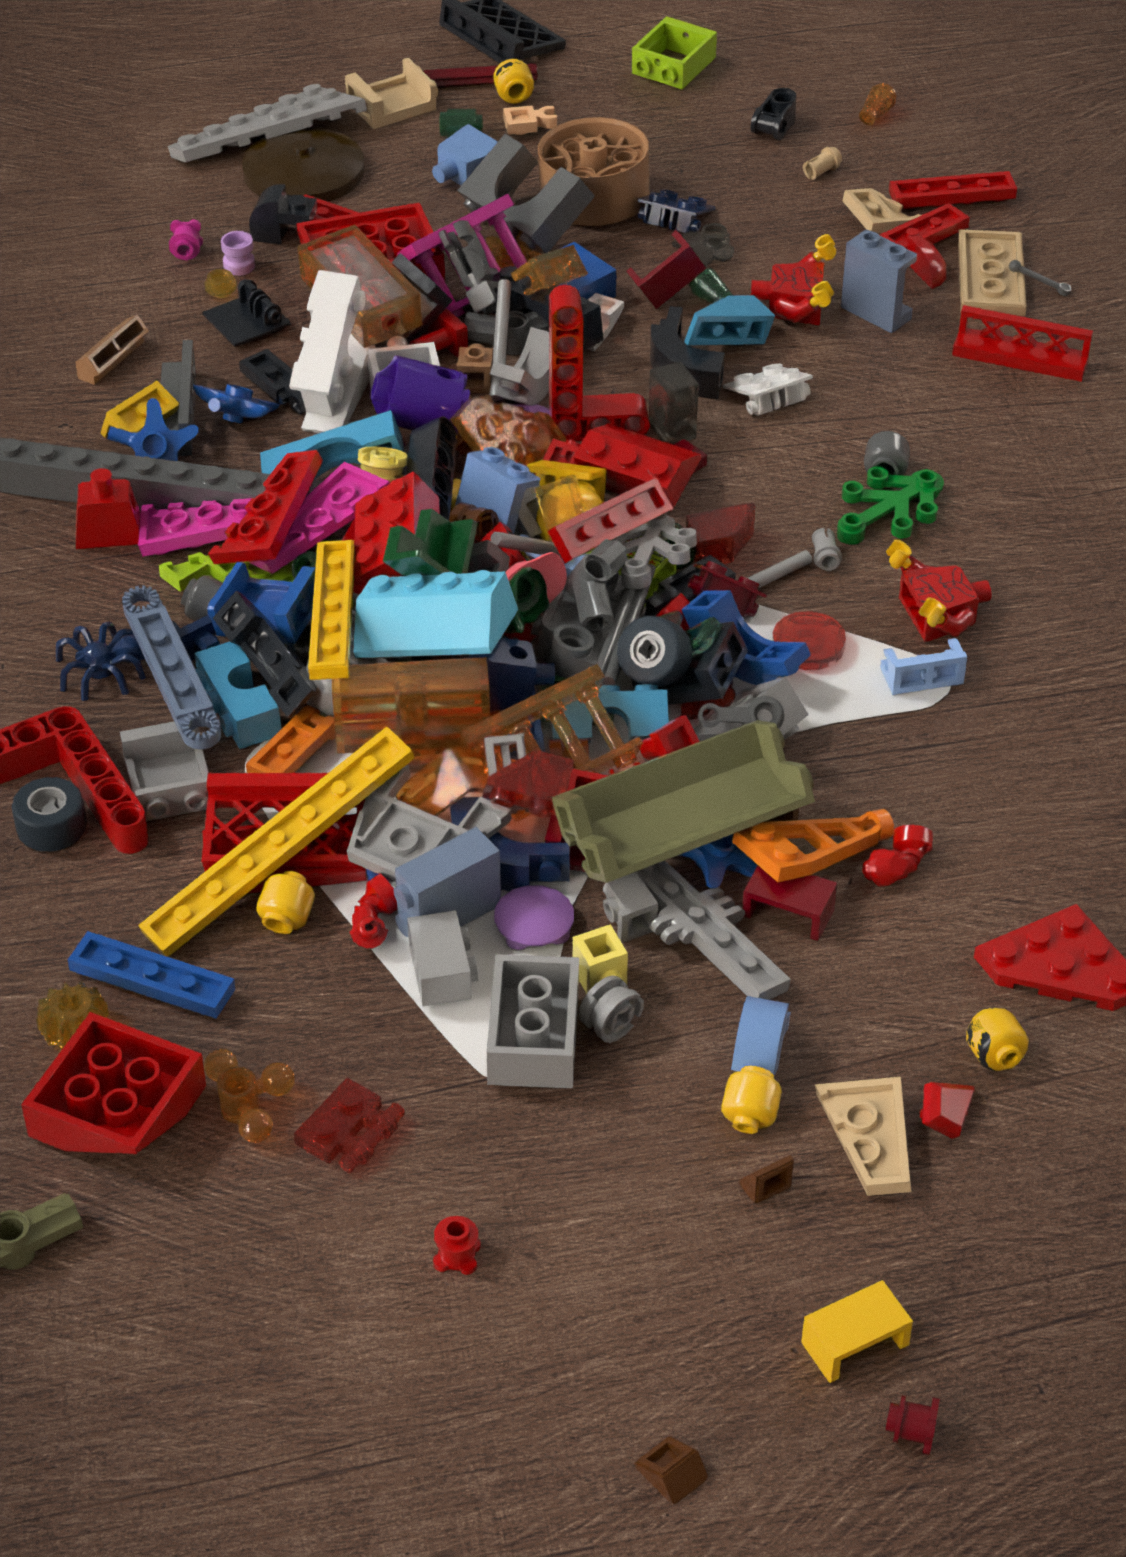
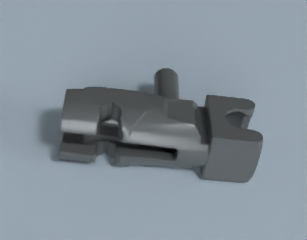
[439,220,498,315]

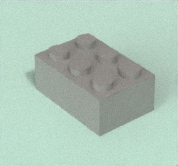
[487,954,579,1088]

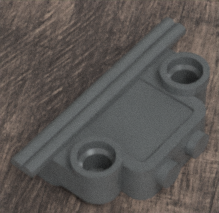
[531,564,656,692]

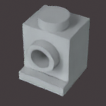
[603,872,658,943]

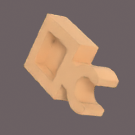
[503,106,557,135]

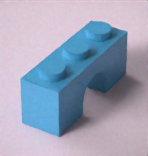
[195,642,281,749]
[551,684,669,744]

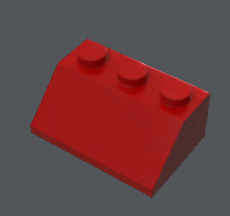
[573,423,702,512]

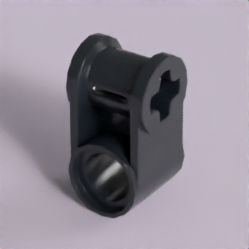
[750,88,797,141]

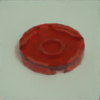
[772,611,846,670]

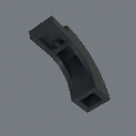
[650,306,725,399]

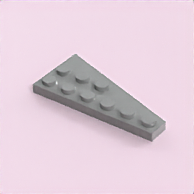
[168,84,367,162]

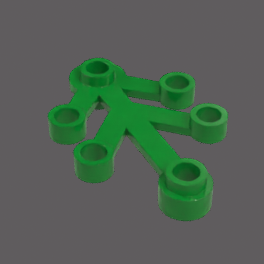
[837,466,944,545]

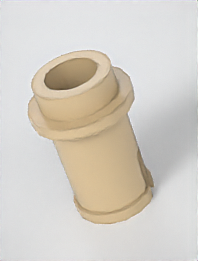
[803,147,842,180]

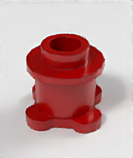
[433,1216,481,1275]

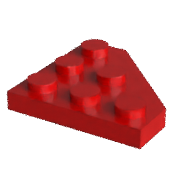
[974,904,1126,1011]

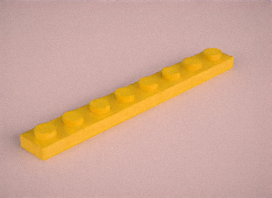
[138,727,414,957]

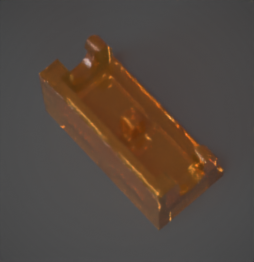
[511,245,588,295]

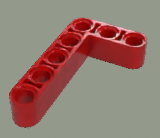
[549,285,650,442]
[0,706,149,854]

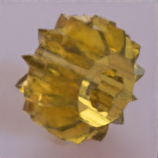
[36,981,109,1050]

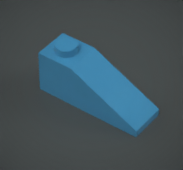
[684,295,775,345]

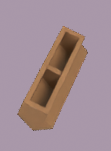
[76,314,149,385]

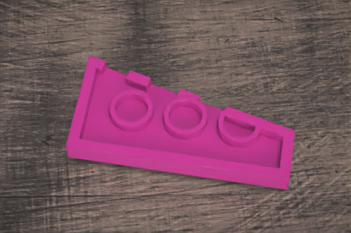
[249,462,390,574]
[138,498,251,557]

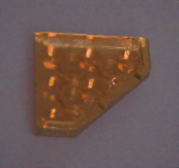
[450,396,567,475]

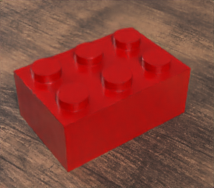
[354,471,440,588]

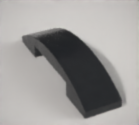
[213,591,316,719]

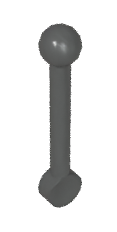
[1009,260,1072,296]

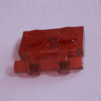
[294,1078,405,1173]

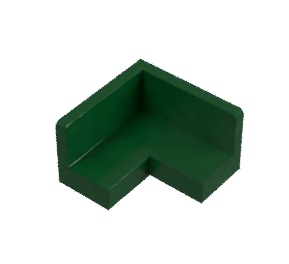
[383,509,477,576]

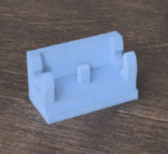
[880,638,967,695]

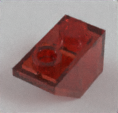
[686,502,756,564]
[482,750,574,818]

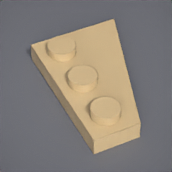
[815,1077,912,1196]

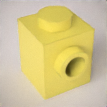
[573,924,628,994]

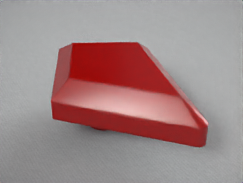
[920,1082,975,1139]

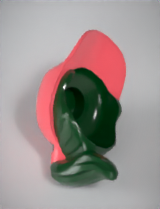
[504,552,567,633]

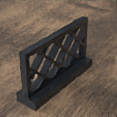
[439,0,566,63]

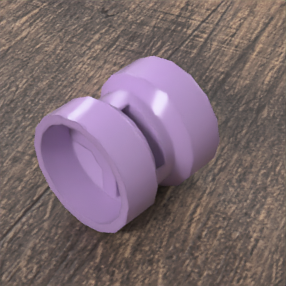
[221,231,255,276]

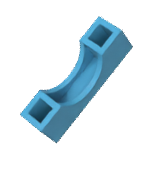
[260,410,405,480]

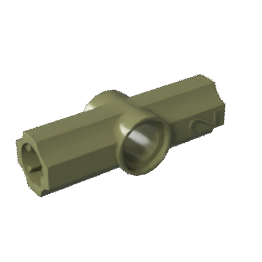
[0,1193,83,1270]

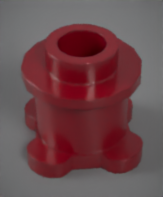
[885,1395,940,1455]

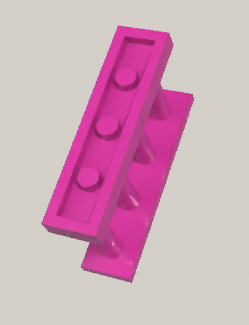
[397,194,542,317]

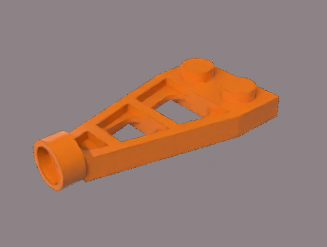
[732,809,894,882]

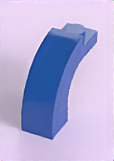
[682,590,811,685]

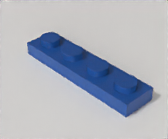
[68,931,235,1019]

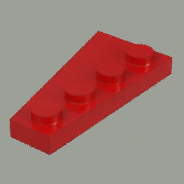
[208,450,323,564]

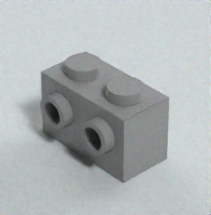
[407,910,478,1007]

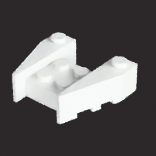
[289,270,375,433]

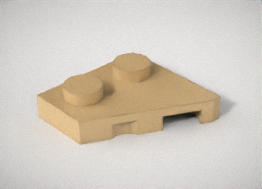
[842,188,921,235]

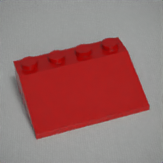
[296,202,445,296]

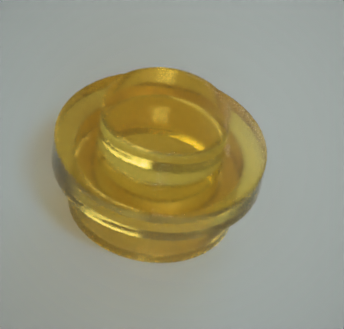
[204,269,237,298]

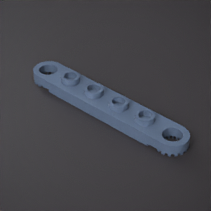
[122,585,221,749]

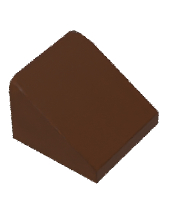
[739,1155,794,1204]
[634,1436,708,1504]

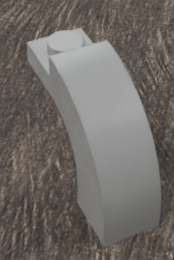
[490,327,549,406]

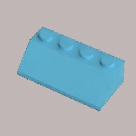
[353,570,518,658]

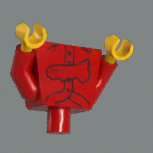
[751,234,836,325]
[886,540,992,642]

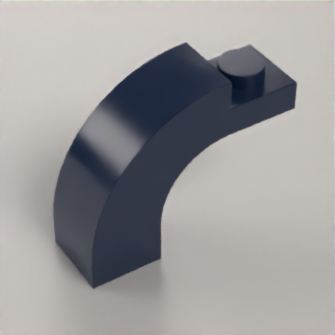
[450,797,570,892]

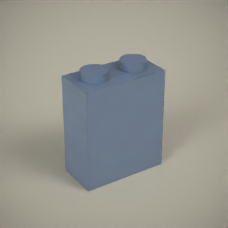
[394,827,501,937]

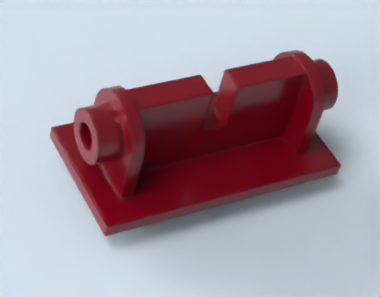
[688,561,767,618]

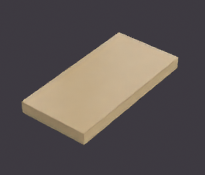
[958,230,1027,316]

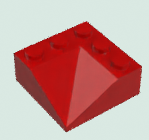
[21,1012,206,1154]

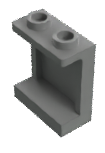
[120,721,209,821]

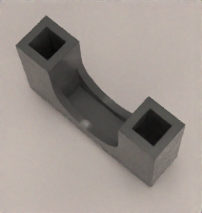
[457,134,595,254]

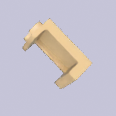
[345,58,438,129]

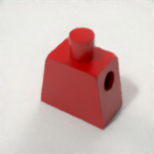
[76,468,141,549]

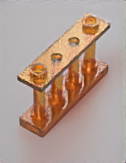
[458,664,643,822]

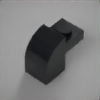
[249,184,317,244]

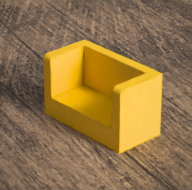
[801,1280,913,1383]

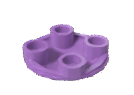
[494,885,574,950]

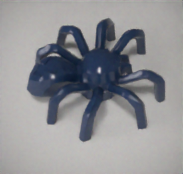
[56,621,146,701]

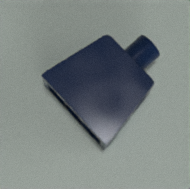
[463,638,555,713]

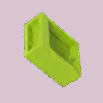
[632,16,717,89]

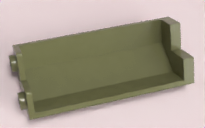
[551,720,815,883]

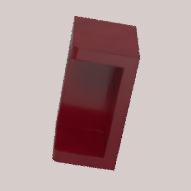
[626,230,707,309]
[743,865,837,941]

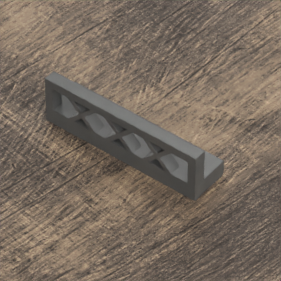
[161,340,196,456]

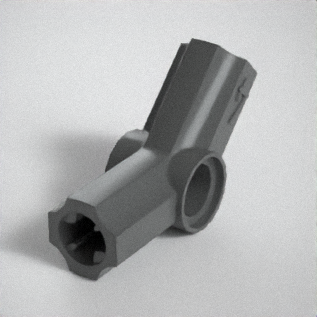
[464,311,549,355]
[565,539,628,633]

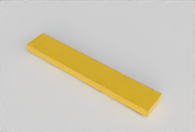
[308,540,355,680]

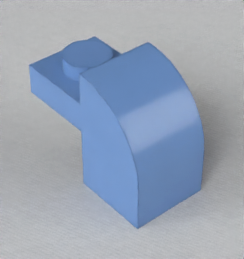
[731,996,791,1076]

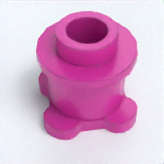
[169,219,203,260]

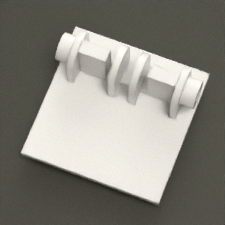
[723,364,813,416]

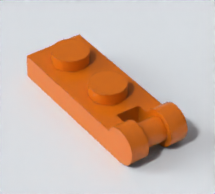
[246,705,342,773]

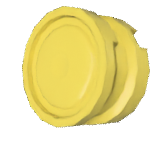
[358,446,408,483]

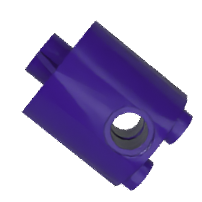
[371,355,470,434]

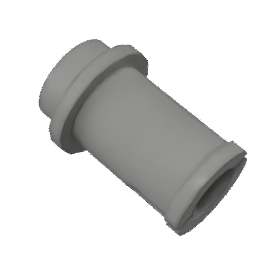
[812,528,842,571]

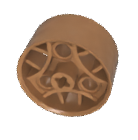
[538,117,650,226]

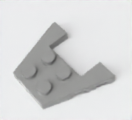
[347,765,512,882]

